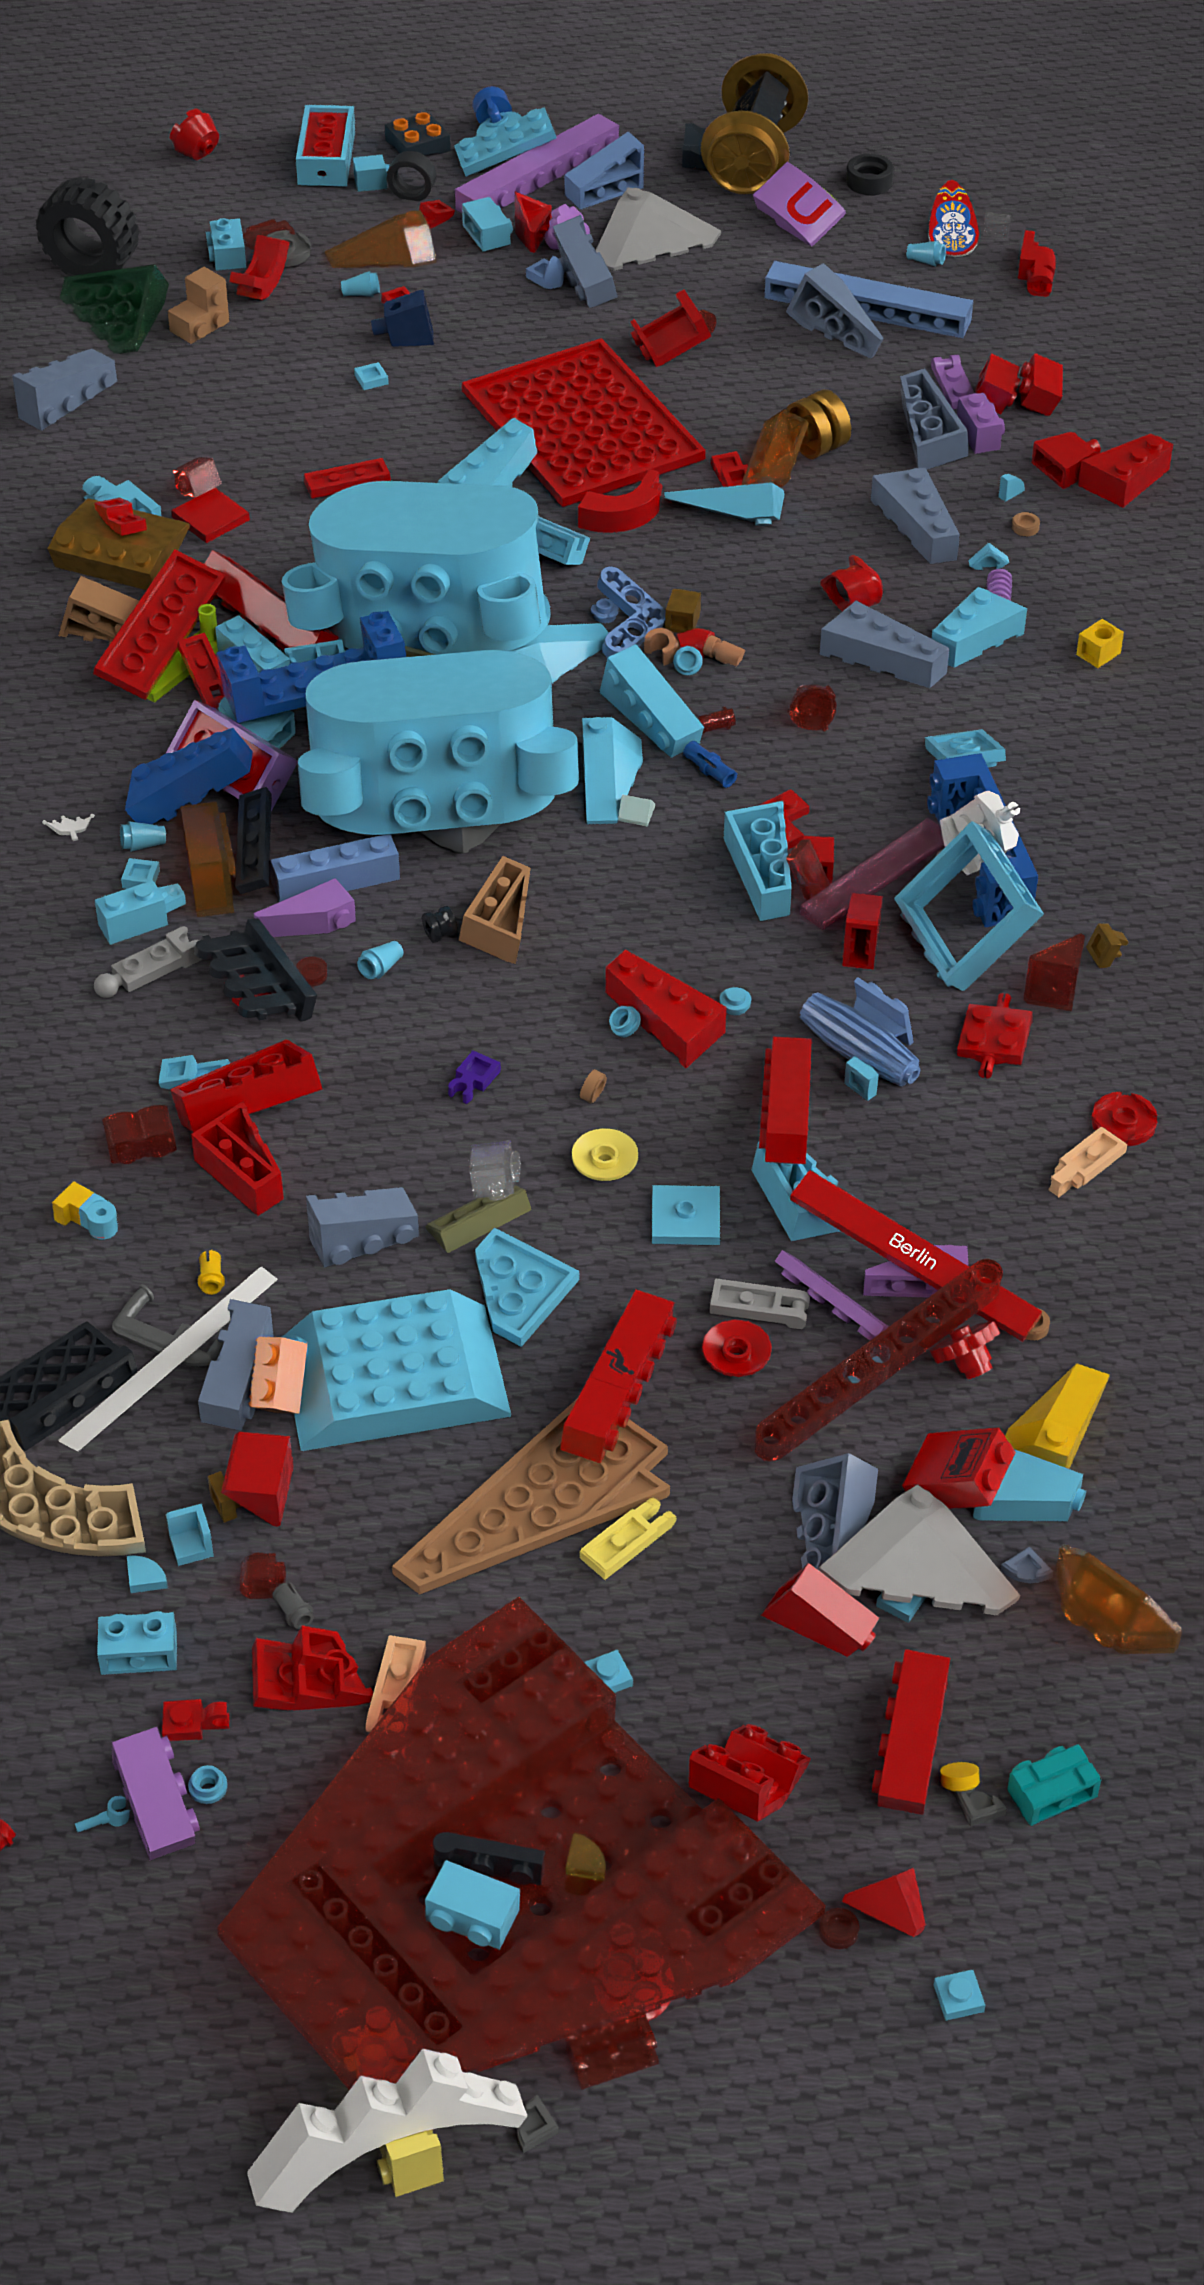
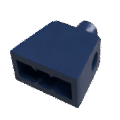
[371,289,434,346]

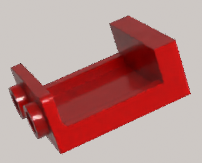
[630,289,712,367]

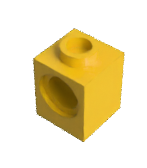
[1076,619,1124,668]

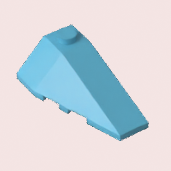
[510,623,609,683]

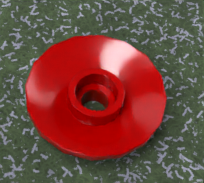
[702,1319,772,1377]

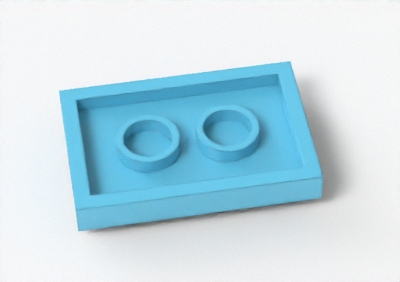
[925,729,1006,767]

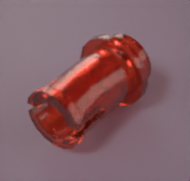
[697,707,736,734]

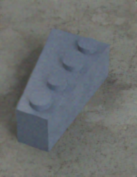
[900,368,968,469]
[871,468,960,564]
[820,601,949,688]

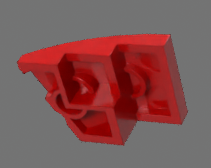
[252,1625,374,1710]

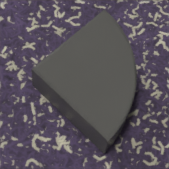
[954,1788,1007,1827]
[517,2095,559,2153]

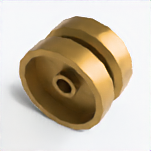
[785,389,851,459]

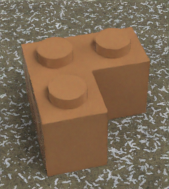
[168,267,229,344]

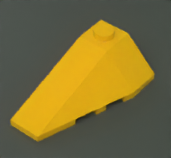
[1005,1363,1110,1469]

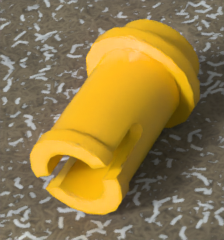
[197,1250,225,1295]

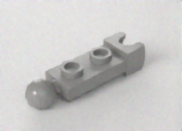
[94,926,202,998]

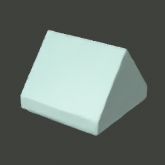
[618,795,655,826]

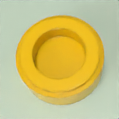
[940,1762,980,1791]

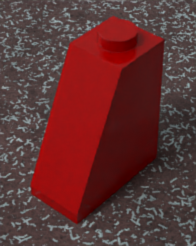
[842,893,883,970]
[761,1563,879,1657]

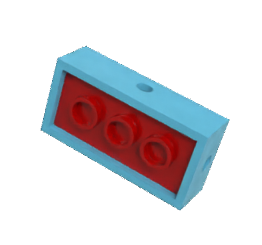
[296,105,355,186]

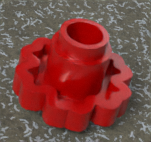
[930,1320,1000,1380]

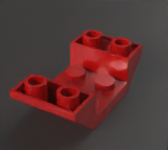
[689,1724,811,1822]

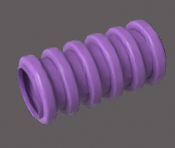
[986,569,1012,601]

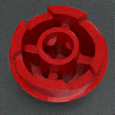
[170,109,219,160]

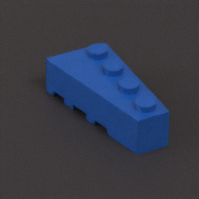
[125,727,253,825]

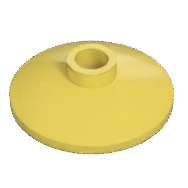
[572,1129,638,1181]

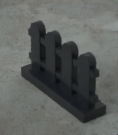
[194,918,317,1022]

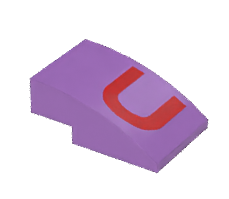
[753,162,846,246]

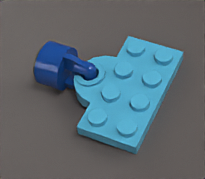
[454,87,557,176]

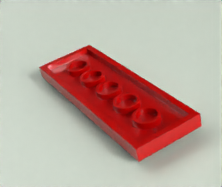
[93,549,225,700]

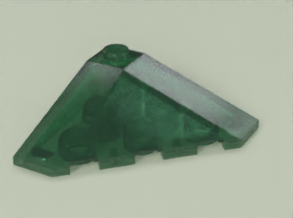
[60,264,169,354]

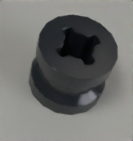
[422,906,458,943]

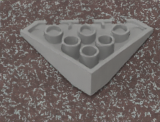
[596,187,721,270]
[818,1485,1020,1615]

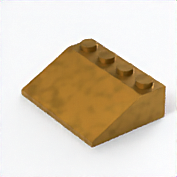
[48,498,190,590]

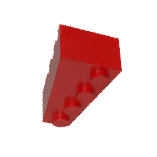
[170,1039,323,1133]
[872,1649,950,1815]

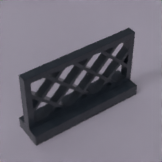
[0,1321,138,1451]

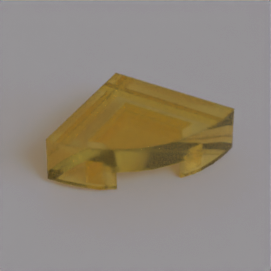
[566,1833,605,1881]

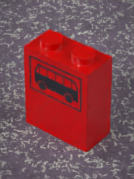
[902,1427,1016,1509]

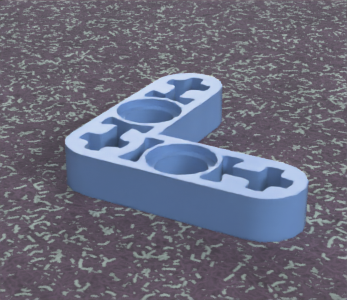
[597,567,665,658]

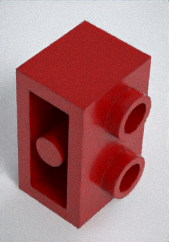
[975,353,1021,415]
[1019,353,1063,416]

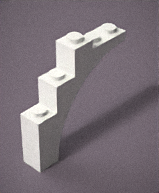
[247,2049,527,2213]

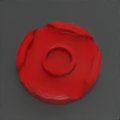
[1091,1092,1158,1146]

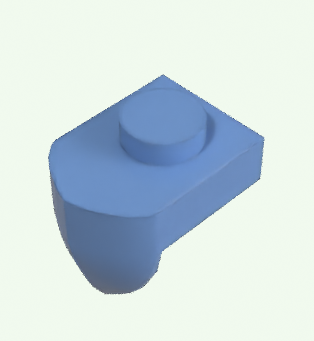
[526,256,564,289]

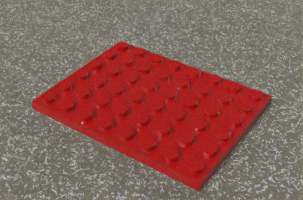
[462,338,706,507]

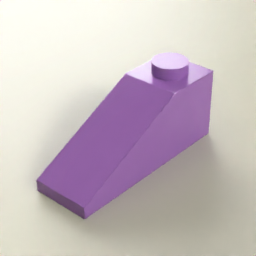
[254,878,356,937]
[863,1245,968,1298]

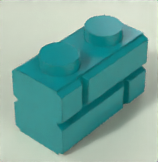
[1007,1744,1101,1826]

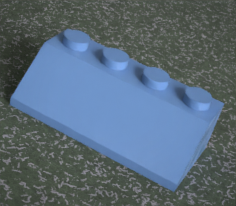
[269,834,400,902]

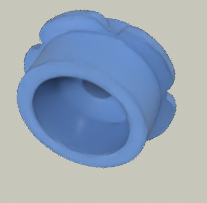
[591,598,619,623]

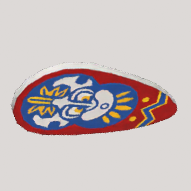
[928,180,979,257]

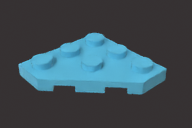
[475,1228,579,1347]

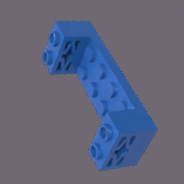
[216,611,406,723]
[927,753,1038,927]

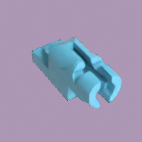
[82,476,162,516]

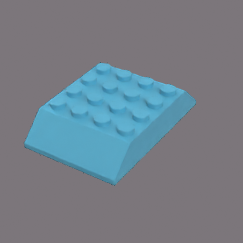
[282,1289,511,1451]

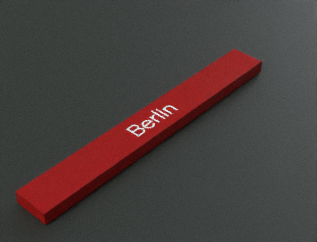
[790,1170,1042,1342]

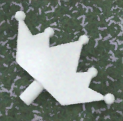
[42,814,94,841]

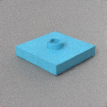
[652,1185,720,1245]

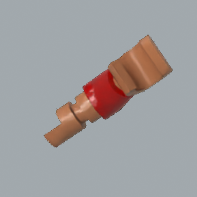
[644,628,745,667]

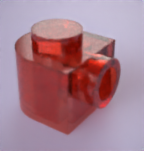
[240,1553,286,1599]

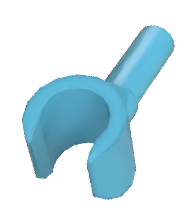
[75,1796,130,1832]

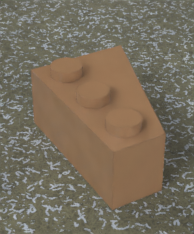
[59,576,139,644]
[459,856,531,964]

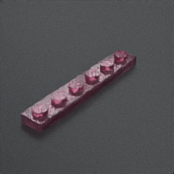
[800,818,944,930]

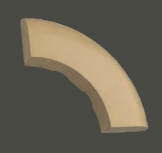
[0,1420,146,1556]

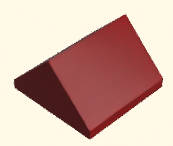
[221,1432,294,1527]

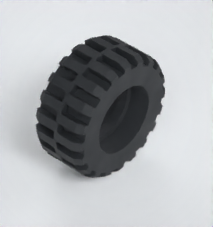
[36,177,139,282]

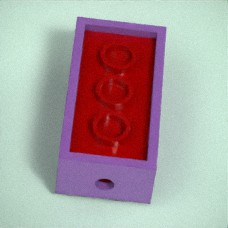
[166,700,298,811]

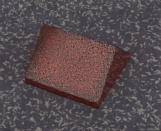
[1023,933,1085,1011]

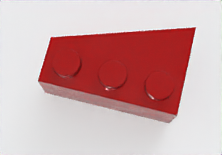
[191,1101,284,1216]

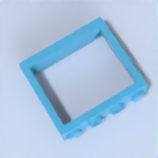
[894,821,1044,991]

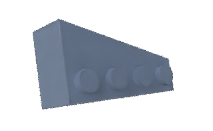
[12,348,117,430]

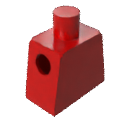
[1031,432,1101,489]

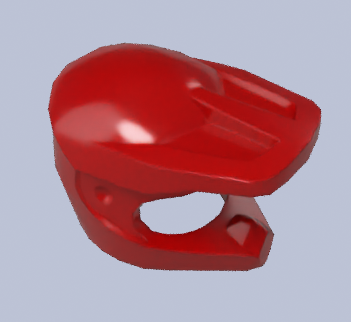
[820,555,883,611]

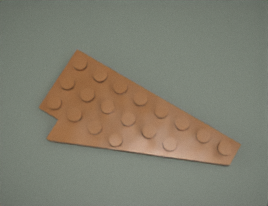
[392,1398,670,1595]

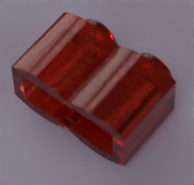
[102,1105,177,1164]

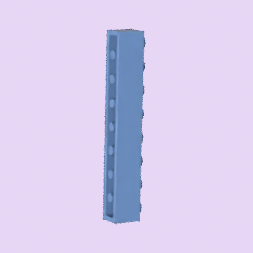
[765,261,973,338]

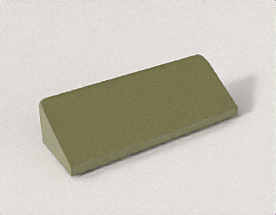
[425,1183,531,1253]

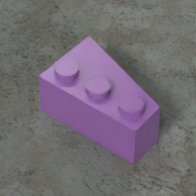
[112,1727,200,1860]

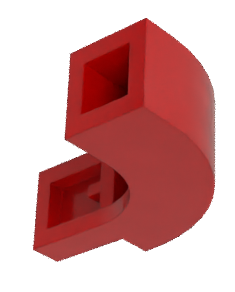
[229,235,290,300]
[578,469,662,533]

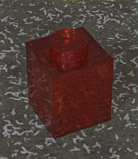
[173,457,222,497]

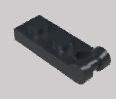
[433,1832,545,1886]

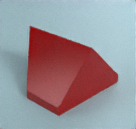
[515,191,552,253]
[842,1867,926,1937]

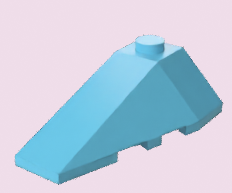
[664,483,784,526]
[582,717,643,824]

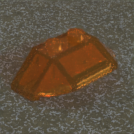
[741,409,809,488]
[1056,1544,1183,1654]

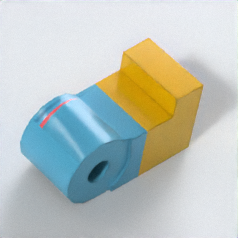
[52,1181,118,1240]

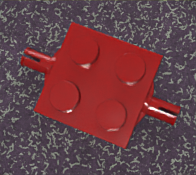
[957,993,1033,1079]

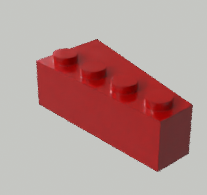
[606,950,727,1068]

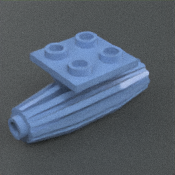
[800,977,920,1086]

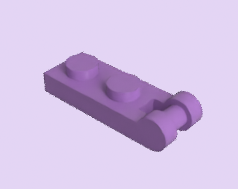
[931,355,974,409]

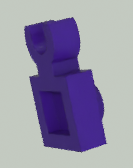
[448,1050,501,1104]

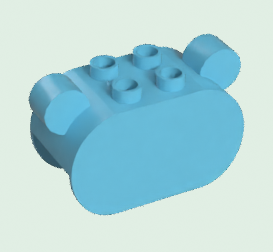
[282,481,551,654]
[298,650,579,835]

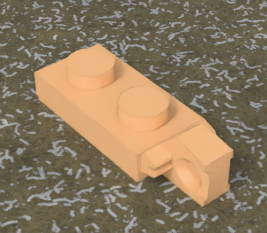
[1049,1127,1128,1197]

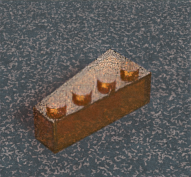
[180,802,236,917]

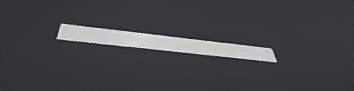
[58,1266,278,1451]

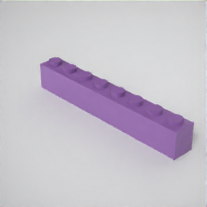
[455,114,619,213]

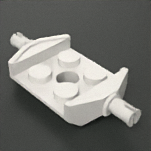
[936,791,1020,875]

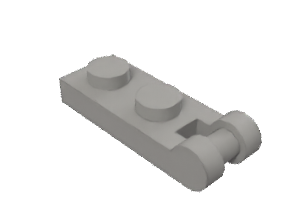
[710,1278,810,1329]

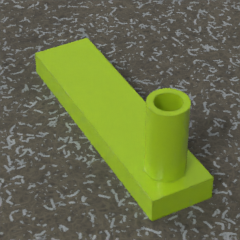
[147,604,218,703]

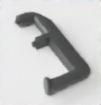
[112,1284,223,1367]

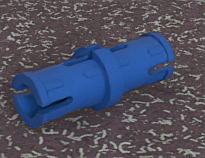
[683,740,737,788]

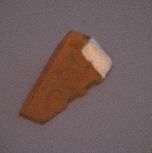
[325,210,437,268]

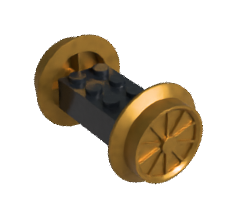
[701,53,808,194]

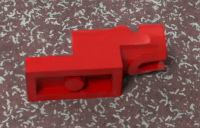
[1018,230,1056,297]

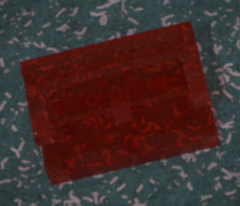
[566,2007,659,2090]

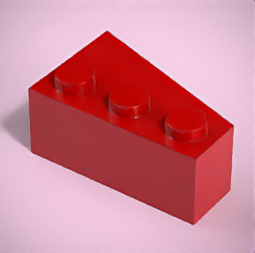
[1078,433,1173,508]

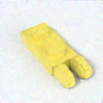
[580,1498,677,1580]

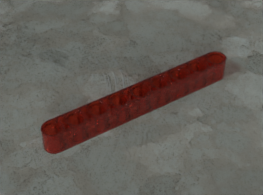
[754,1259,1003,1461]

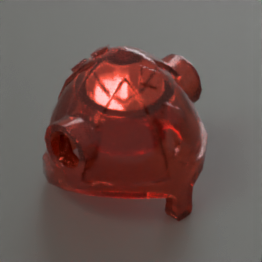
[788,684,837,732]

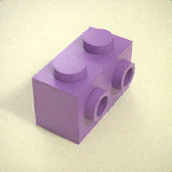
[957,393,1005,454]

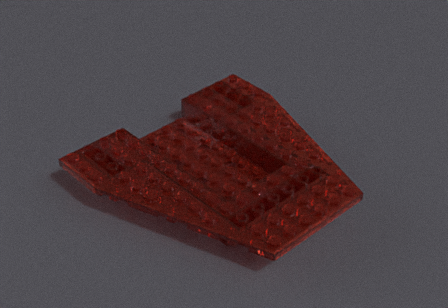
[217,1596,826,2090]

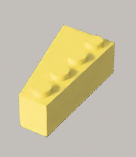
[341,2017,444,2197]

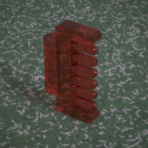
[243,219,295,250]

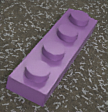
[775,1250,897,1343]

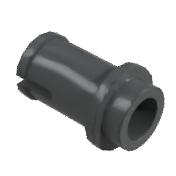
[273,1582,314,1629]

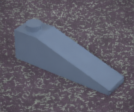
[786,263,884,358]
[792,1453,878,1570]

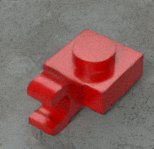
[162,1699,230,1741]

